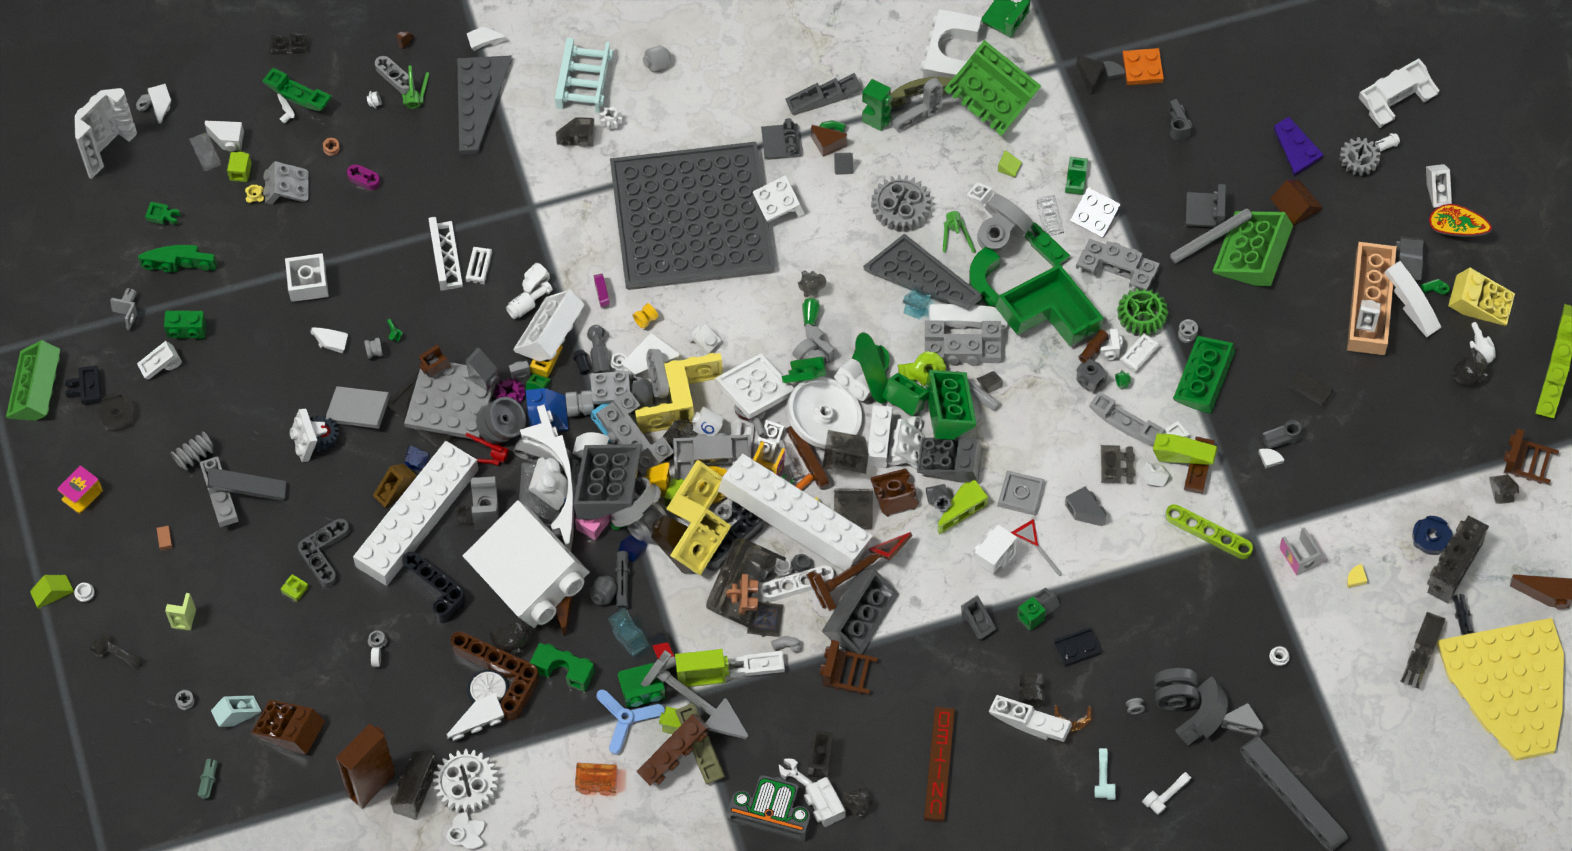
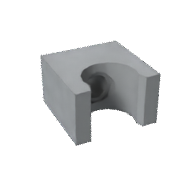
[471,476,499,530]

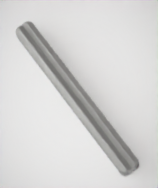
[1170,209,1252,263]

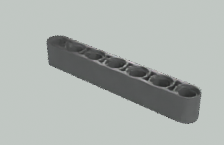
[1240,736,1348,851]

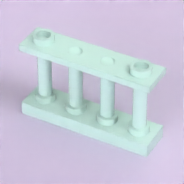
[555,38,613,113]

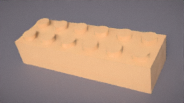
[1347,242,1397,355]

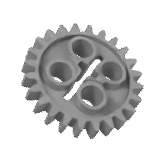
[871,175,931,231]

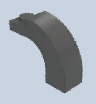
[1175,676,1228,746]

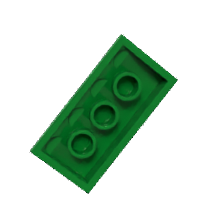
[1173,336,1235,414]

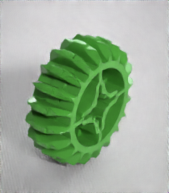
[1117,288,1168,337]

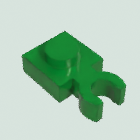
[145,202,181,225]

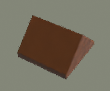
[1270,180,1322,226]

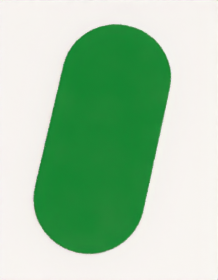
[855,332,888,403]

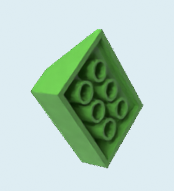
[1213,211,1293,286]

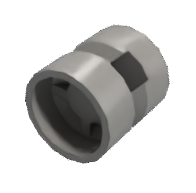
[793,338,828,365]
[566,390,594,417]

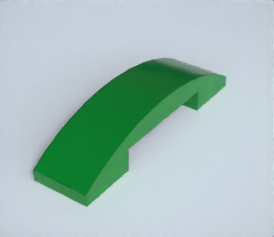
[262,68,332,111]

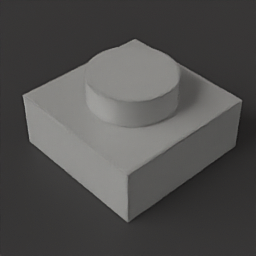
[509,361,530,380]

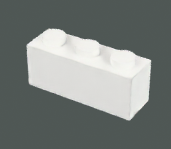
[867,405,892,468]

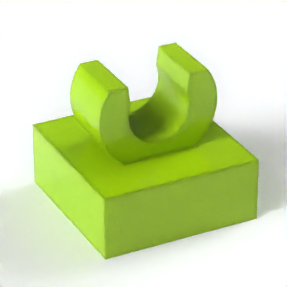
[281,574,309,602]

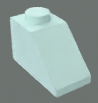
[211,696,262,727]

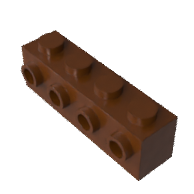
[636,714,710,786]

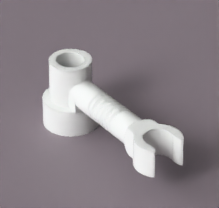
[1142,772,1191,815]

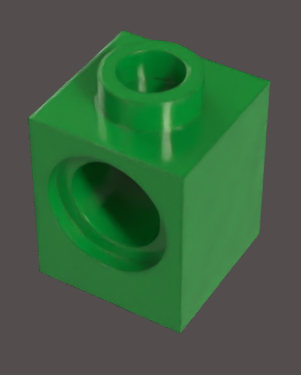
[1017,597,1046,631]

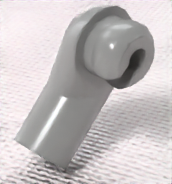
[136,94,152,111]
[771,636,801,652]

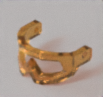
[1054,705,1091,731]

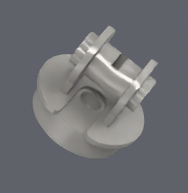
[977,194,1033,252]
[611,478,668,542]

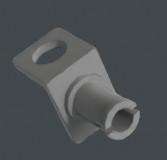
[110,288,137,330]

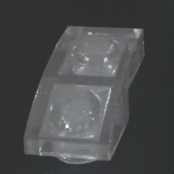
[189,132,222,171]

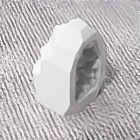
[522,263,550,294]

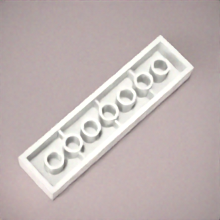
[353,441,479,586]
[718,454,873,571]

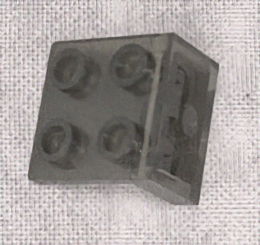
[834,488,873,530]

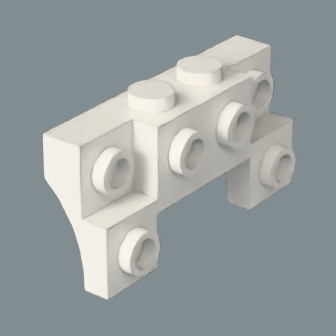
[1359,59,1440,128]

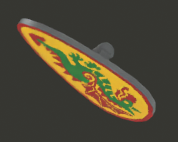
[1429,204,1492,237]

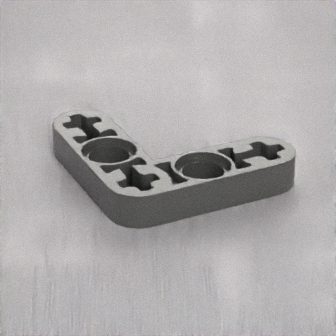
[298,519,350,587]

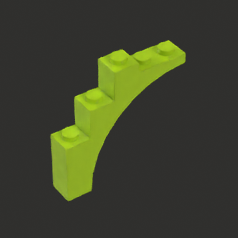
[1535,304,1572,418]

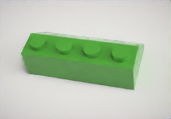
[6,340,60,421]

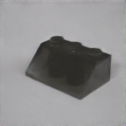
[390,750,438,820]

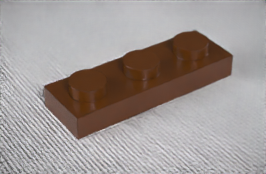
[1184,436,1215,494]

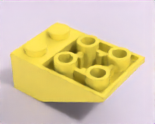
[1448,268,1515,326]

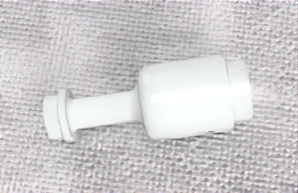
[506,281,553,319]

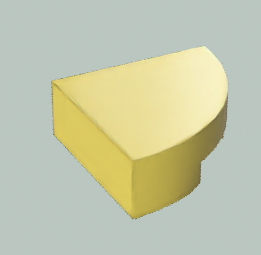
[1347,564,1367,588]

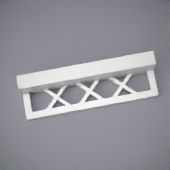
[429,217,463,291]

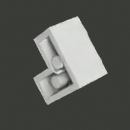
[973,525,1017,574]

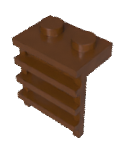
[1503,428,1559,485]
[820,640,878,695]

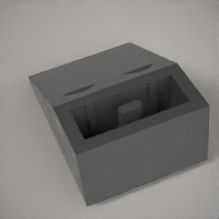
[917,438,983,483]

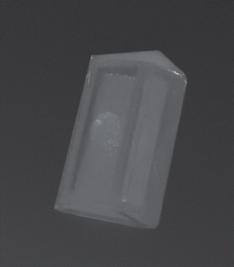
[779,440,806,481]

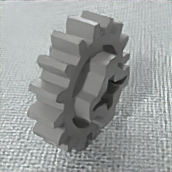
[1339,137,1381,176]

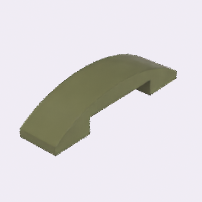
[891,76,953,108]

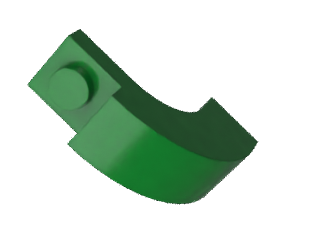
[969,247,1000,307]

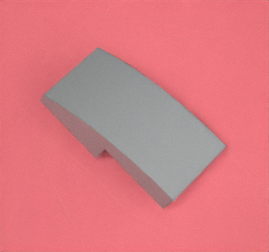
[806,324,834,363]

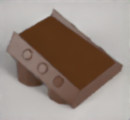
[870,468,919,517]

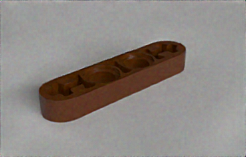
[786,426,829,489]

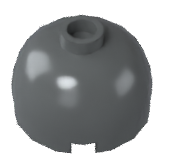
[629,376,657,415]

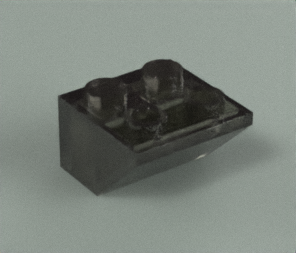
[822,430,869,475]

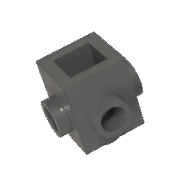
[1076,359,1107,393]

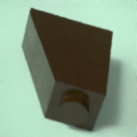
[651,515,698,574]

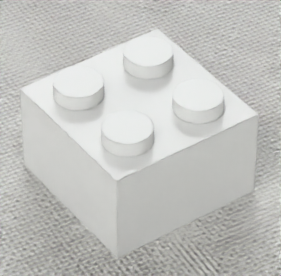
[285,253,329,302]

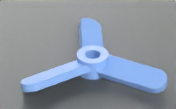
[596,690,664,754]

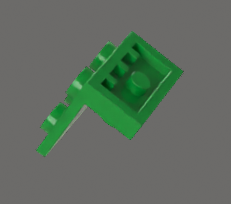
[981,0,1030,37]

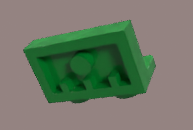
[781,356,826,383]

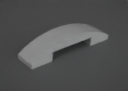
[1089,391,1165,445]

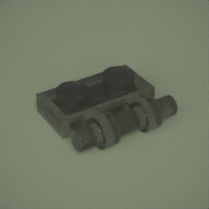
[1100,445,1136,484]

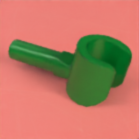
[387,319,403,342]

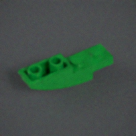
[138,245,217,272]

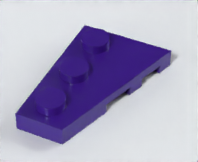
[1274,117,1324,176]

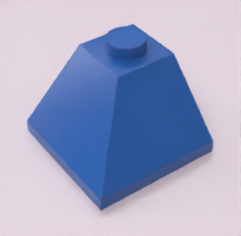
[526,388,568,432]

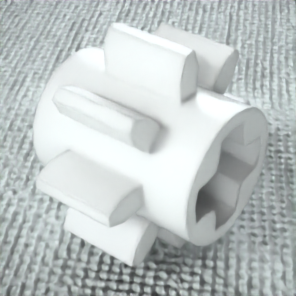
[599,106,622,130]

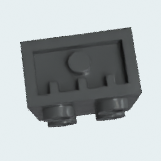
[1186,184,1226,227]

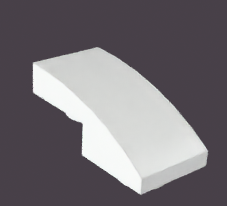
[966,182,995,211]
[753,420,785,461]

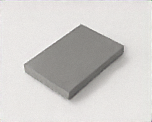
[326,386,390,428]

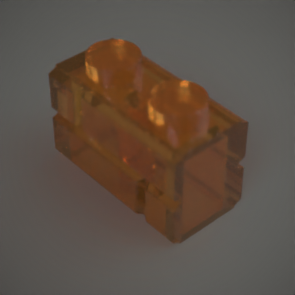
[575,763,618,796]

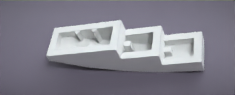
[1384,261,1441,338]
[929,304,1007,329]

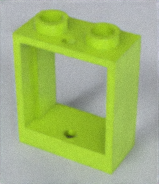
[675,649,729,687]

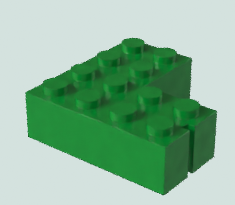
[996,264,1104,347]

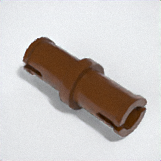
[1078,330,1109,363]

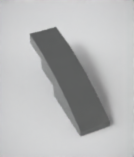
[785,73,863,115]

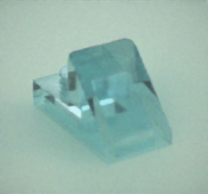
[903,290,932,319]

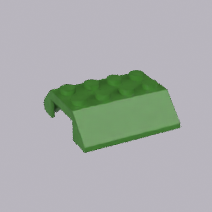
[944,40,1041,136]

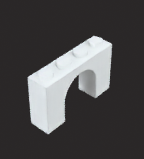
[920,9,982,78]

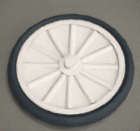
[467,669,509,704]

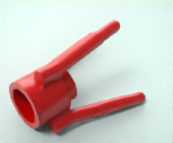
[465,433,509,466]

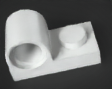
[137,341,182,380]

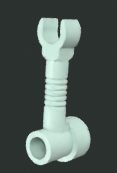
[1095,748,1116,800]

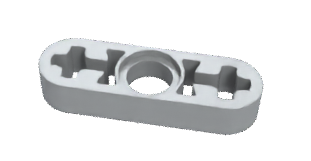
[375,56,415,94]
[646,349,669,398]

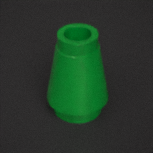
[802,298,821,327]

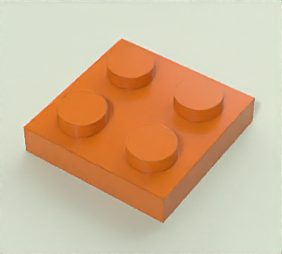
[1122,48,1164,85]

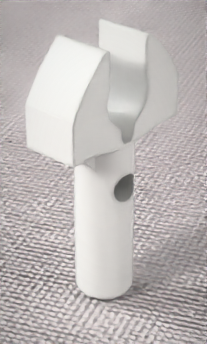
[779,759,813,786]

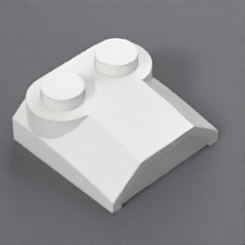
[528,457,568,510]

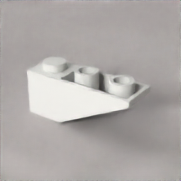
[447,693,504,741]

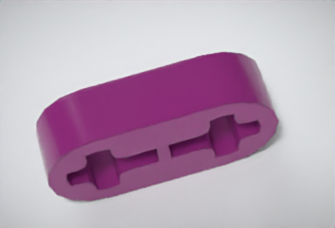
[347,164,380,190]
[593,273,610,307]

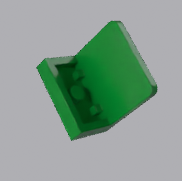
[618,663,665,709]

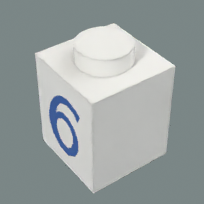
[692,407,723,437]

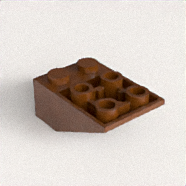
[251,700,325,755]

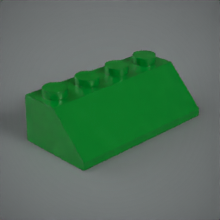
[925,370,977,440]

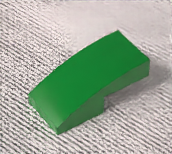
[1065,157,1088,195]

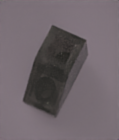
[556,117,595,147]
[663,419,699,462]

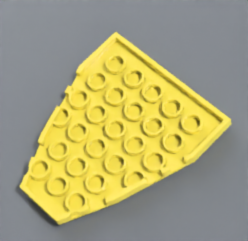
[1437,618,1564,761]

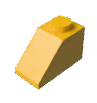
[642,463,671,497]

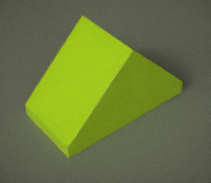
[30,575,74,609]

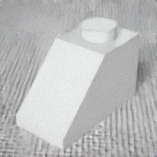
[205,121,244,152]
[1426,164,1452,207]
[1356,300,1381,332]

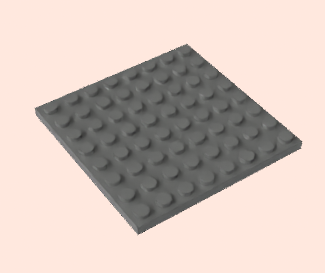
[610,142,775,289]

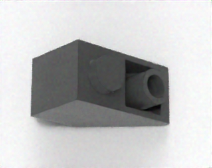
[1065,486,1107,526]

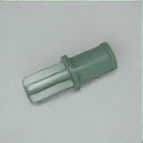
[198,759,218,799]

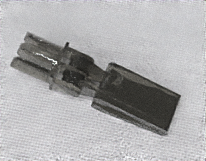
[1400,612,1446,689]

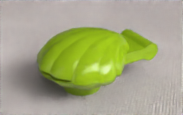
[898,351,946,386]

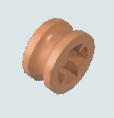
[323,138,340,156]

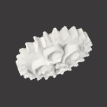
[433,749,499,813]

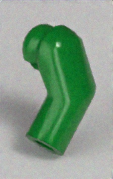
[819,120,846,133]
[1421,279,1450,295]

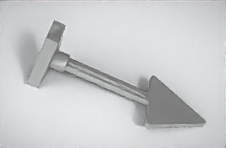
[641,650,748,739]

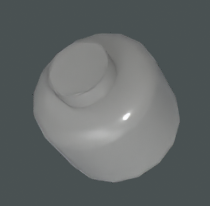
[643,45,671,71]

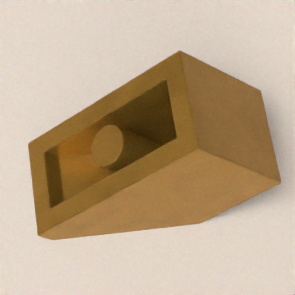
[373,464,417,508]

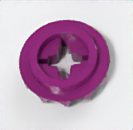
[494,377,525,403]

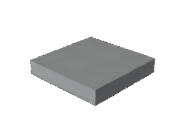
[997,470,1045,516]

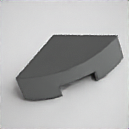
[1103,61,1126,80]

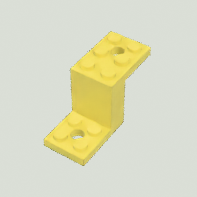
[635,353,723,434]
[666,460,731,575]

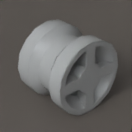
[1178,319,1198,343]
[364,338,383,359]

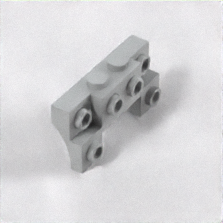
[1076,238,1160,291]
[925,320,1001,365]
[595,390,674,477]
[673,433,751,480]

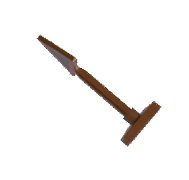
[806,532,913,611]

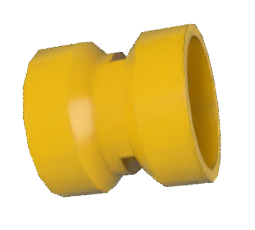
[632,303,659,329]

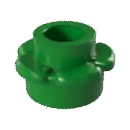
[1115,370,1131,388]

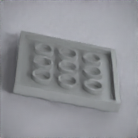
[404,361,495,439]

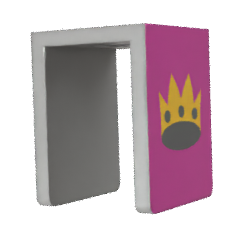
[1280,527,1322,576]

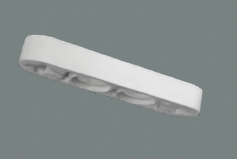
[760,565,834,602]

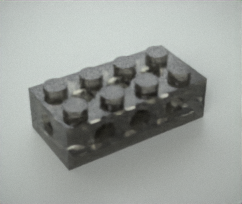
[1427,515,1489,604]

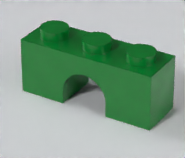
[862,79,892,131]
[530,643,595,692]

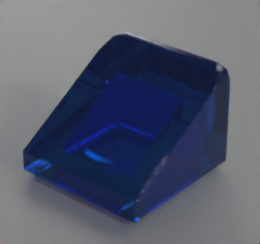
[404,446,429,471]
[618,534,647,562]

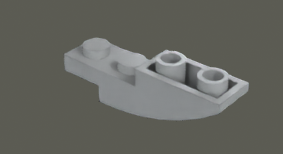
[199,457,239,527]

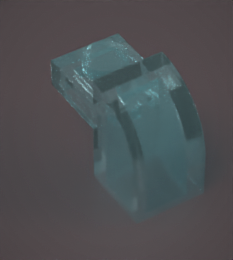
[608,608,649,657]

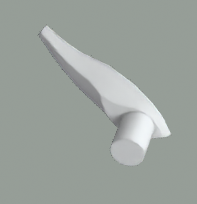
[277,94,294,124]

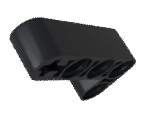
[706,501,763,571]
[402,552,465,623]

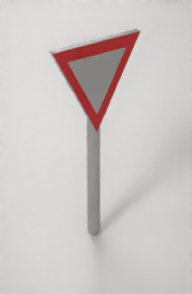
[1010,519,1060,575]

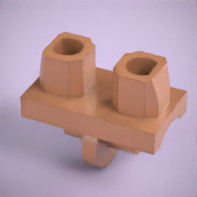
[726,574,758,615]

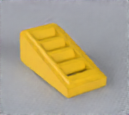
[530,345,563,378]

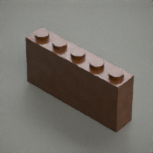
[336,723,395,809]

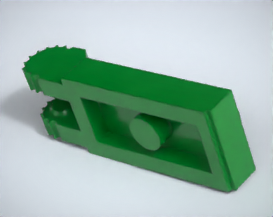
[1024,222,1070,267]

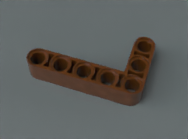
[450,632,539,721]

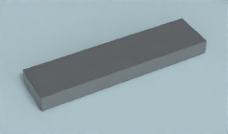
[207,468,286,501]

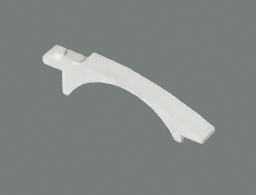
[520,405,575,551]

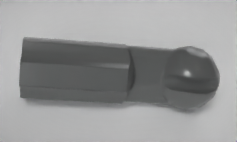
[587,325,610,373]

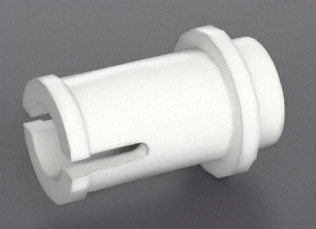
[1375,133,1400,152]

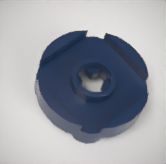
[1412,516,1452,555]

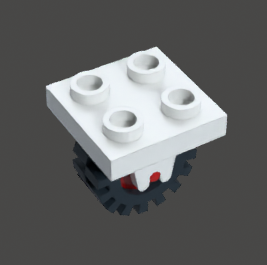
[290,409,339,462]

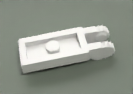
[728,651,785,678]

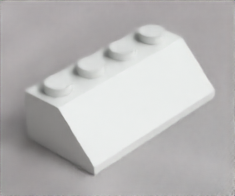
[513,289,584,362]

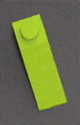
[1153,433,1218,465]
[937,480,988,535]

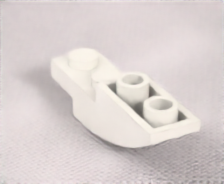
[989,695,1072,742]

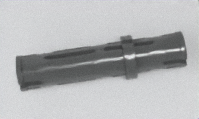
[615,551,630,610]

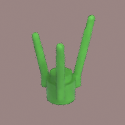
[402,65,429,109]
[942,211,976,253]

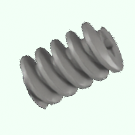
[170,431,214,471]

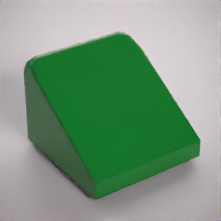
[525,373,551,394]

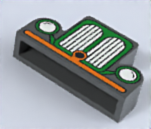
[727,775,810,841]

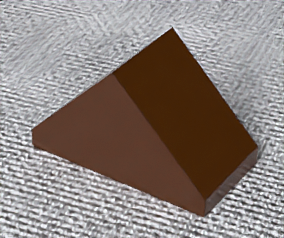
[811,125,847,157]

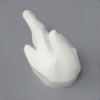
[1470,322,1496,364]

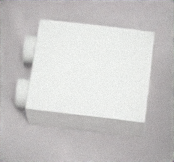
[463,500,589,628]

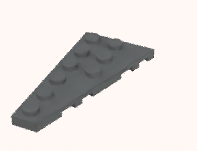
[457,55,512,155]
[863,234,982,310]

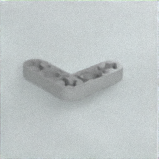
[892,78,943,132]

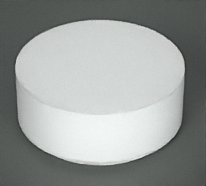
[371,647,381,667]

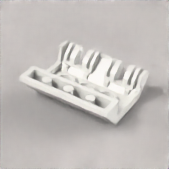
[75,88,137,179]

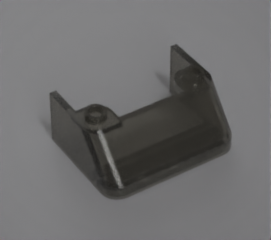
[706,537,786,630]

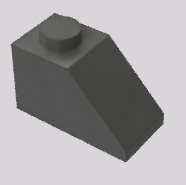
[466,348,499,391]

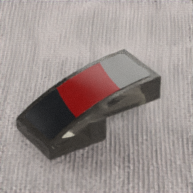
[646,630,676,671]

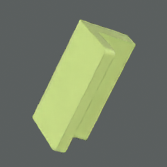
[165,593,196,631]

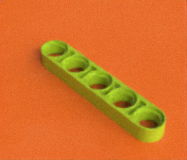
[1165,504,1253,559]

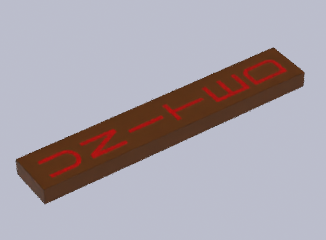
[924,707,955,822]

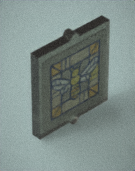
[747,601,784,637]

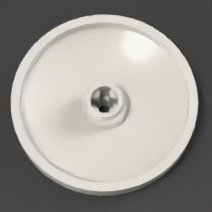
[787,377,862,449]

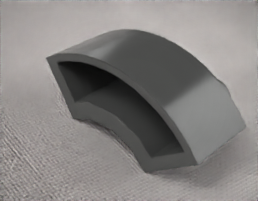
[1395,236,1424,280]

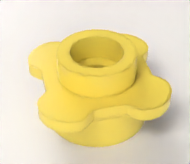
[245,185,264,203]

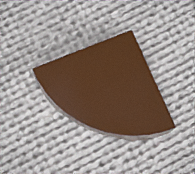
[396,31,414,49]

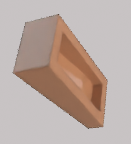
[157,526,172,551]

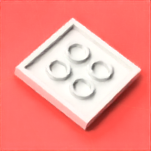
[715,354,795,419]

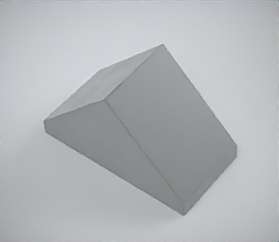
[1221,703,1263,737]

